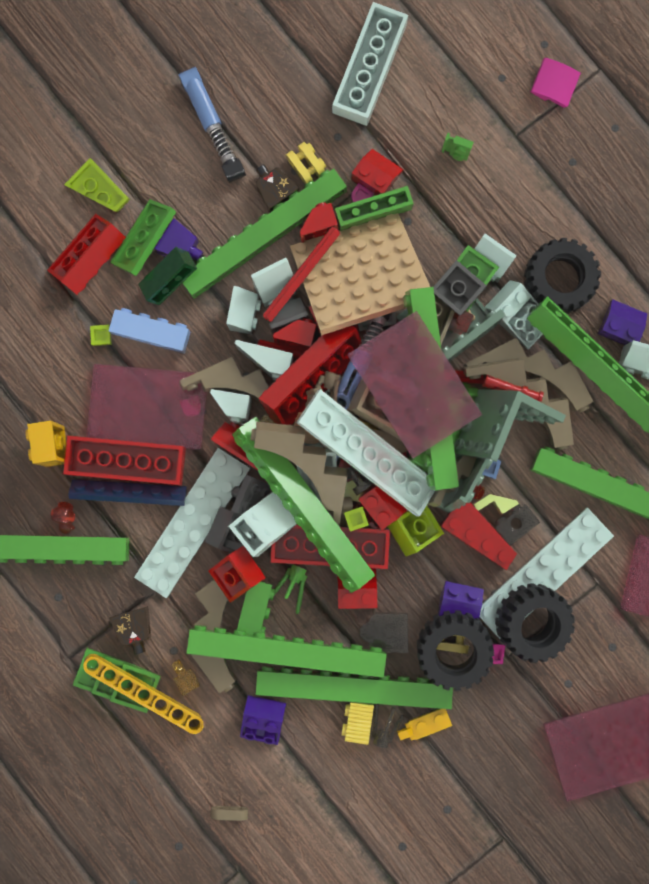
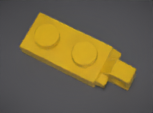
[397,709,452,741]

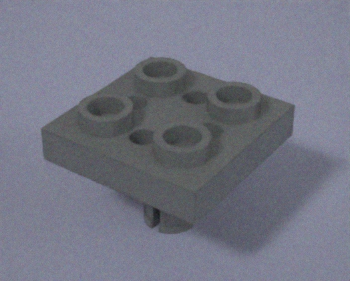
[231,475,272,515]

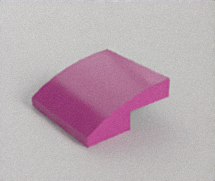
[530,58,581,108]

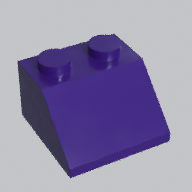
[597,299,647,346]
[438,581,484,619]

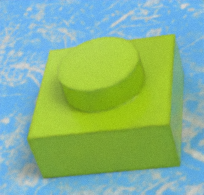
[90,325,112,346]
[344,507,369,531]

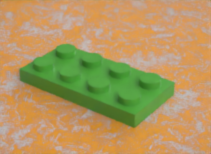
[110,199,176,276]

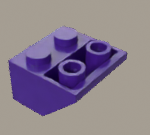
[240,695,286,745]

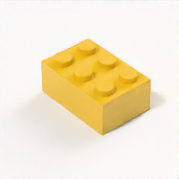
[25,421,67,467]

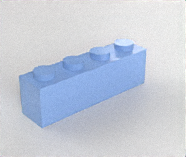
[109,308,191,354]

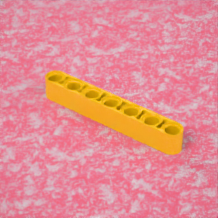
[83,654,203,734]

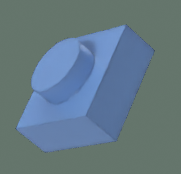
[482,460,501,479]

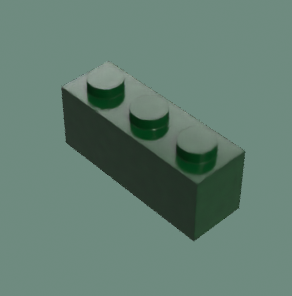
[138,247,197,305]

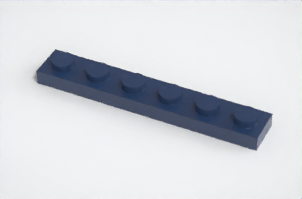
[68,479,187,506]

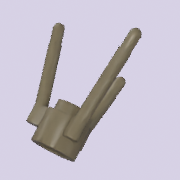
[305,371,341,407]

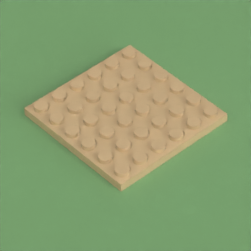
[290,213,430,335]

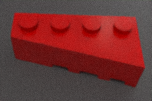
[440,502,517,570]

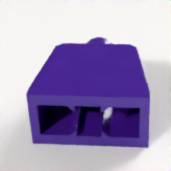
[154,218,204,261]

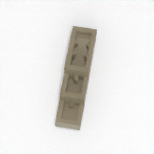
[428,455,476,507]

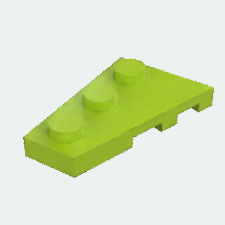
[64,158,130,213]

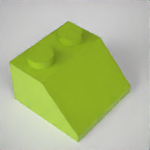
[387,505,444,556]

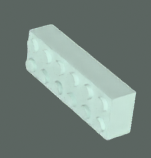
[332,2,408,126]

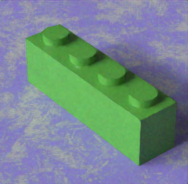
[335,186,414,231]
[237,581,275,635]

